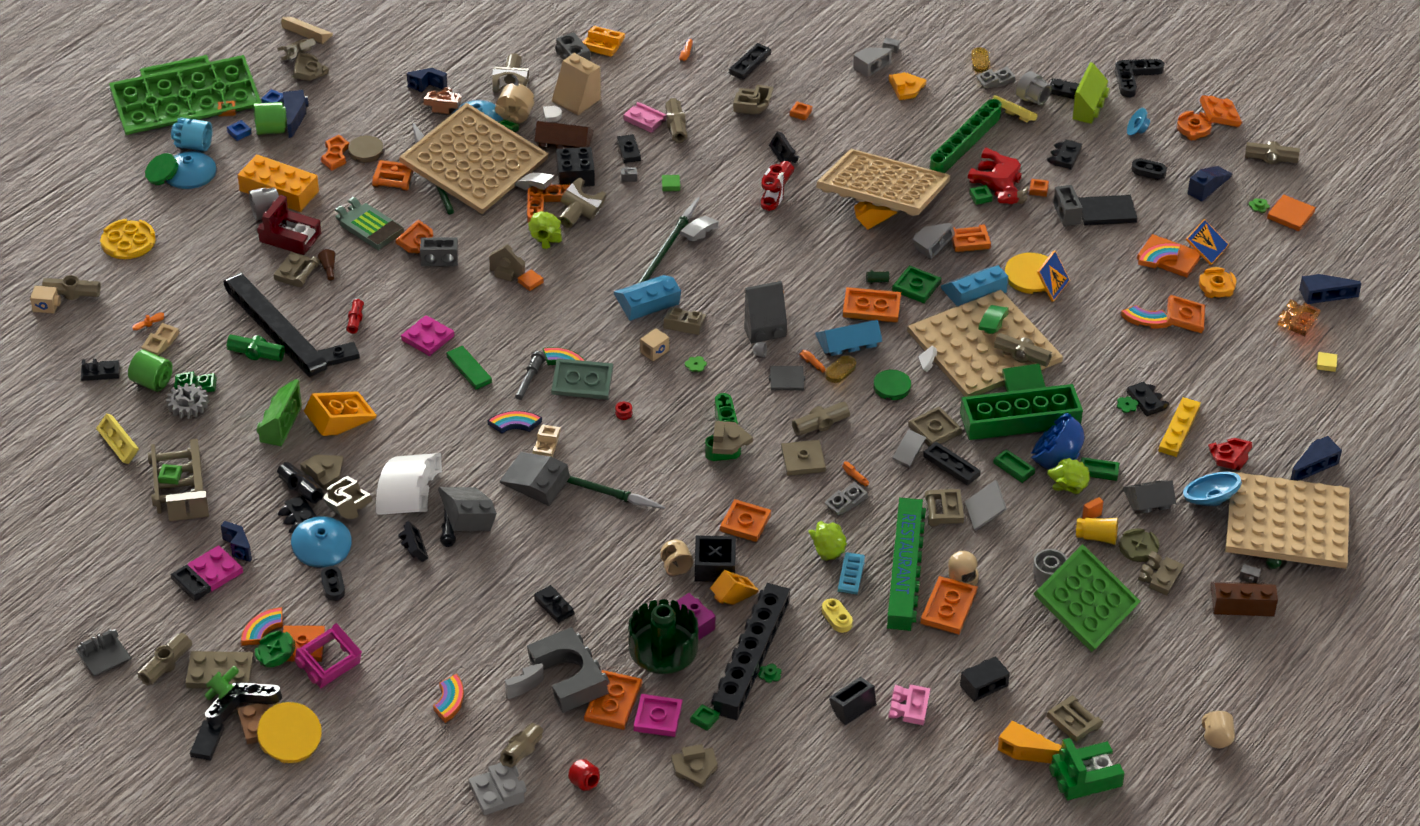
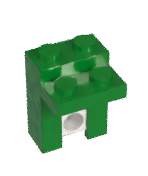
[1049,738,1125,801]

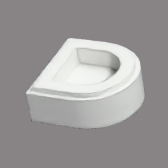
[543,106,562,122]

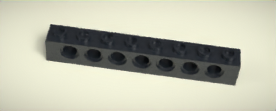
[711,583,790,720]

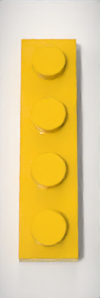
[1158,397,1201,457]

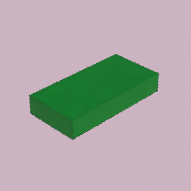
[993,449,1036,483]
[1080,457,1120,481]

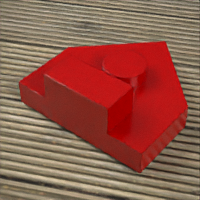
[1208,438,1252,470]

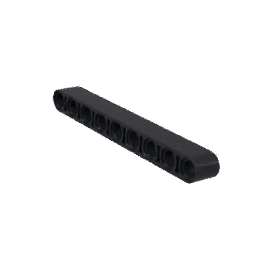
[224,273,327,377]

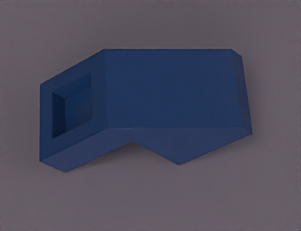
[407,68,447,92]
[221,521,252,562]

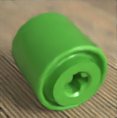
[254,102,287,135]
[128,349,173,392]

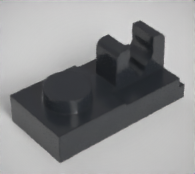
[769,131,800,163]
[81,359,120,381]
[398,521,428,562]
[534,585,575,623]

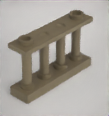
[148,439,204,514]

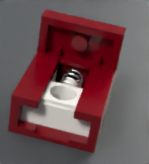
[257,195,321,255]

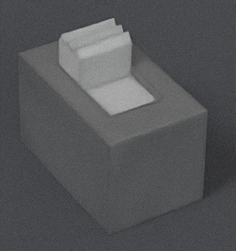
[883,37,900,53]
[621,167,637,182]
[1239,564,1261,583]

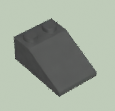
[744,281,787,343]
[500,452,570,506]
[438,487,497,531]

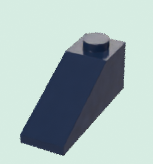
[282,90,309,138]
[1187,166,1233,202]
[1299,274,1362,304]
[1290,436,1342,481]

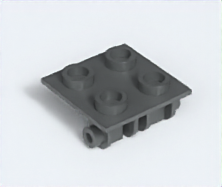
[76,629,132,676]

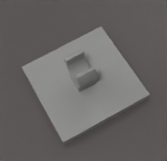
[965,480,1007,531]

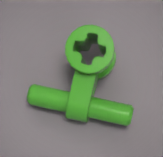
[205,666,239,700]

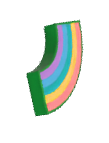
[543,347,585,365]

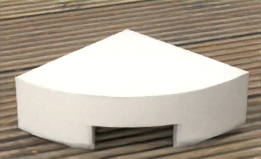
[918,345,937,372]

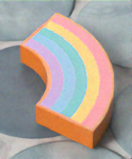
[1138,243,1181,268]
[1121,305,1172,329]
[241,607,283,646]
[433,673,464,723]

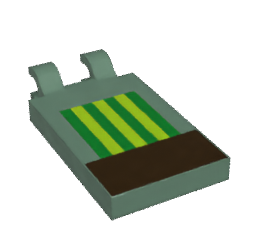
[335,197,404,250]

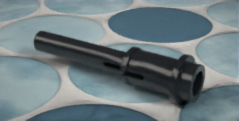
[440,507,456,547]

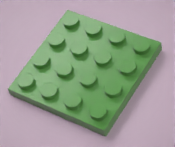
[1033,544,1141,652]

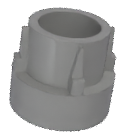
[1016,71,1052,105]
[249,187,279,221]
[1033,549,1067,588]

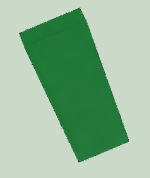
[446,345,492,390]

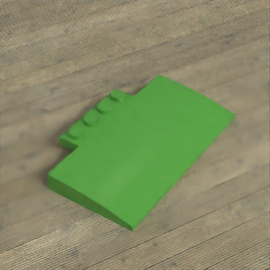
[109,55,261,135]

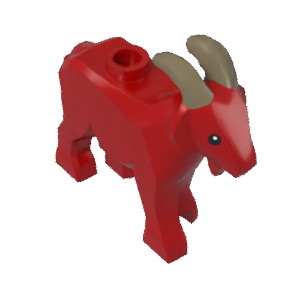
[967,147,1028,204]

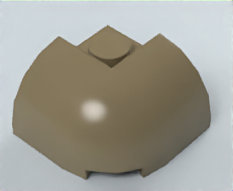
[733,85,774,115]
[323,476,373,519]

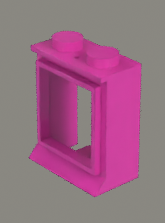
[295,623,362,689]

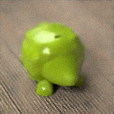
[528,211,562,249]
[1047,458,1090,494]
[808,521,847,561]

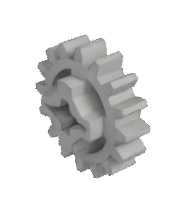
[166,383,209,419]

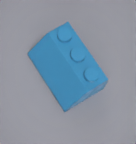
[941,265,1008,306]
[614,275,681,321]
[815,320,883,356]

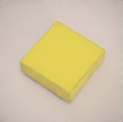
[1317,352,1337,372]

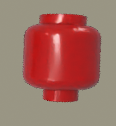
[568,759,600,791]

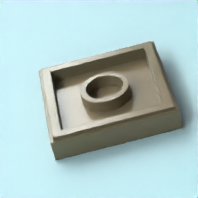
[908,407,962,446]

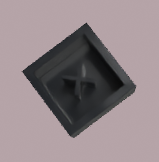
[556,147,595,187]
[694,535,736,582]

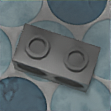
[555,32,590,61]
[1053,185,1083,226]
[420,237,458,266]

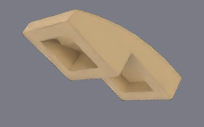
[141,323,180,355]
[532,425,561,457]

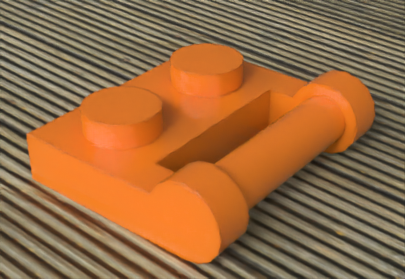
[372,160,414,191]
[951,224,991,252]

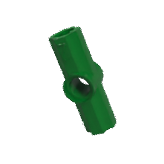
[226,334,285,361]

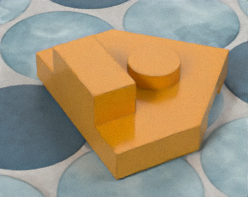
[888,72,926,100]

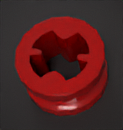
[615,401,633,420]

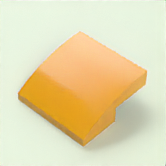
[582,26,625,57]

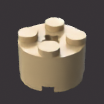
[495,83,535,124]

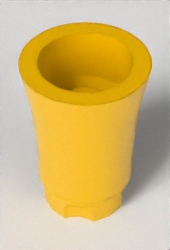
[1076,517,1118,545]

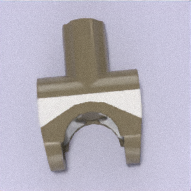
[492,53,529,93]
[559,178,607,228]

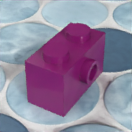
[670,593,716,640]

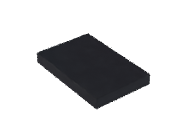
[1078,195,1137,226]

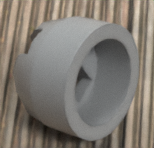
[753,342,767,357]

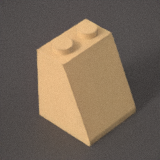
[552,53,601,115]

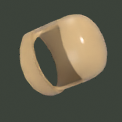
[660,539,694,576]
[948,551,979,586]
[1202,711,1235,749]

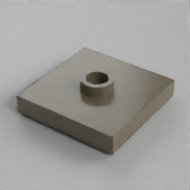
[781,440,826,476]

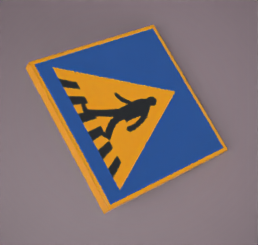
[1186,219,1229,266]
[1037,251,1070,302]

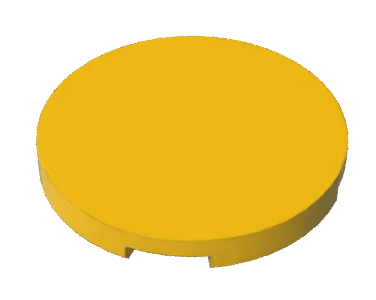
[100,219,156,259]
[1005,253,1048,294]
[257,702,322,763]

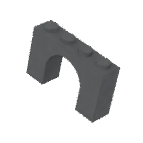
[527,627,609,713]

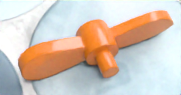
[132,312,165,331]

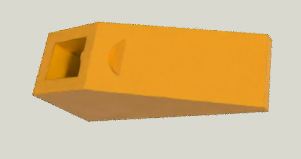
[997,720,1061,763]

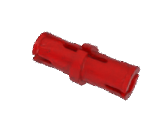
[346,299,364,334]

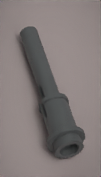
[515,351,546,400]

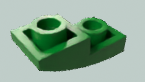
[978,305,1009,334]
[174,371,217,392]

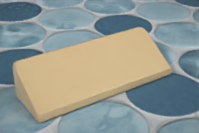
[281,17,333,44]

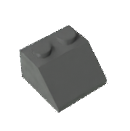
[1123,480,1176,514]

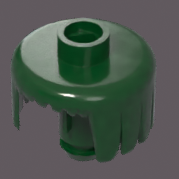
[628,599,698,674]

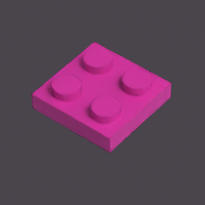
[401,315,454,356]
[187,545,243,593]
[634,694,683,737]

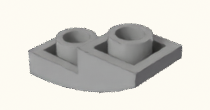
[976,66,1016,88]
[515,173,554,190]
[680,216,719,241]
[892,430,926,468]
[825,481,869,515]
[505,663,544,699]

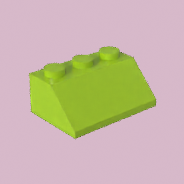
[1072,62,1110,124]

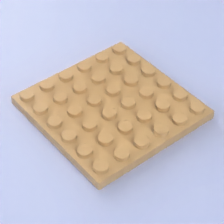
[399,103,549,214]
[816,149,950,216]
[907,290,1063,397]
[1225,472,1350,569]

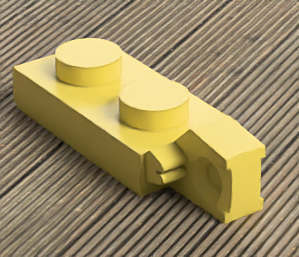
[993,95,1038,122]

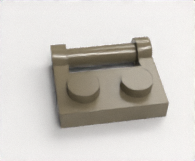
[274,252,320,287]
[925,489,964,527]
[1047,695,1103,742]

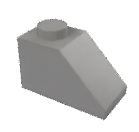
[853,48,892,78]
[912,223,955,259]

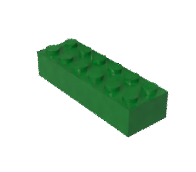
[960,384,1083,440]

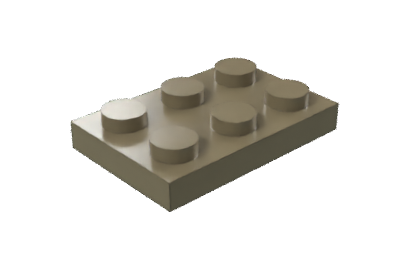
[186,651,254,689]

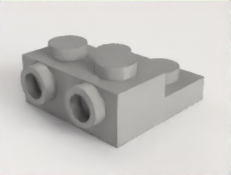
[469,763,527,815]

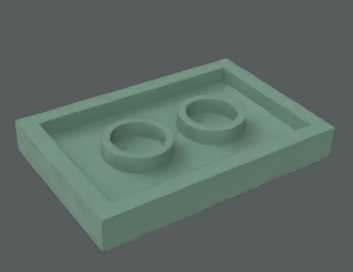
[551,358,613,400]

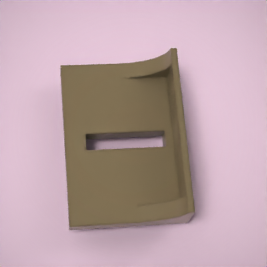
[663,307,706,335]
[166,491,209,521]

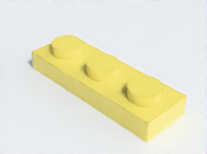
[96,413,139,464]

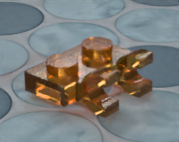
[1277,299,1321,337]

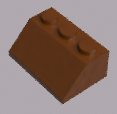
[534,121,594,149]
[1210,582,1278,617]

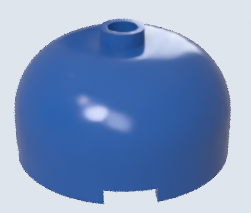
[1031,413,1085,469]

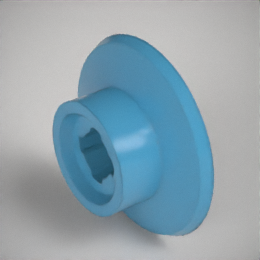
[1127,108,1150,135]

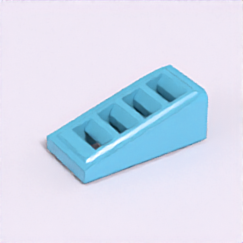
[838,552,865,595]

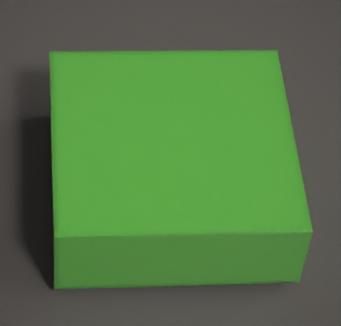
[662,175,680,191]
[158,464,183,485]

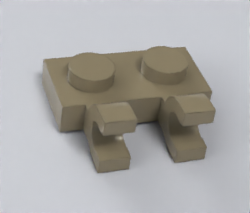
[277,38,316,60]
[1138,551,1184,596]

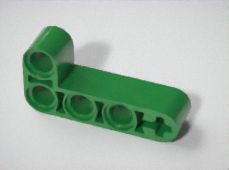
[705,393,741,461]

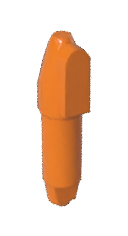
[679,39,693,61]
[799,350,826,372]
[842,461,869,486]

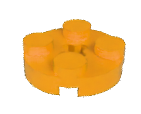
[1199,267,1236,298]

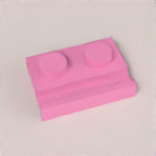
[623,102,666,133]

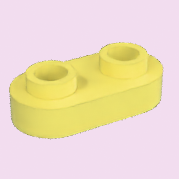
[822,598,853,633]

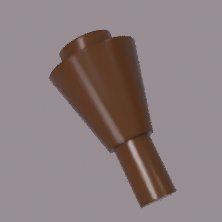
[318,249,336,281]

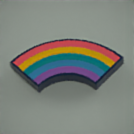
[488,411,542,434]

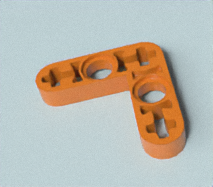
[527,185,570,223]

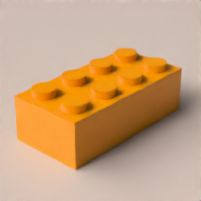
[238,154,319,212]

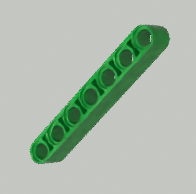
[929,99,1001,173]

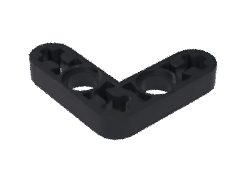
[1115,59,1164,98]
[205,682,282,726]

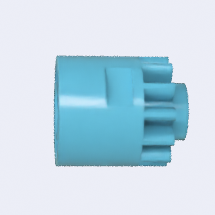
[171,117,212,152]

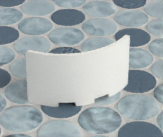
[376,453,442,515]

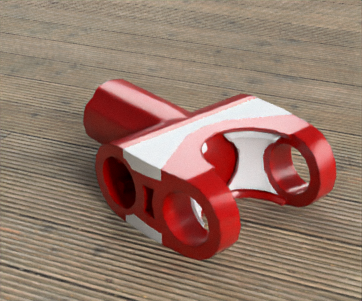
[761,161,794,211]

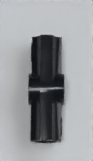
[277,462,324,504]

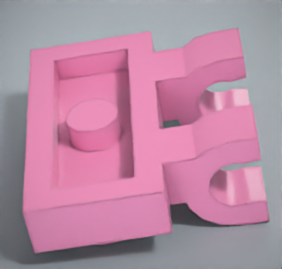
[888,684,930,725]

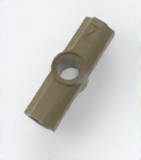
[665,98,687,143]
[1245,141,1300,164]
[42,275,101,300]
[994,333,1052,367]
[792,401,850,436]
[138,632,192,686]
[499,723,543,768]

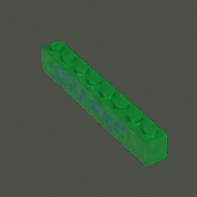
[887,497,926,631]

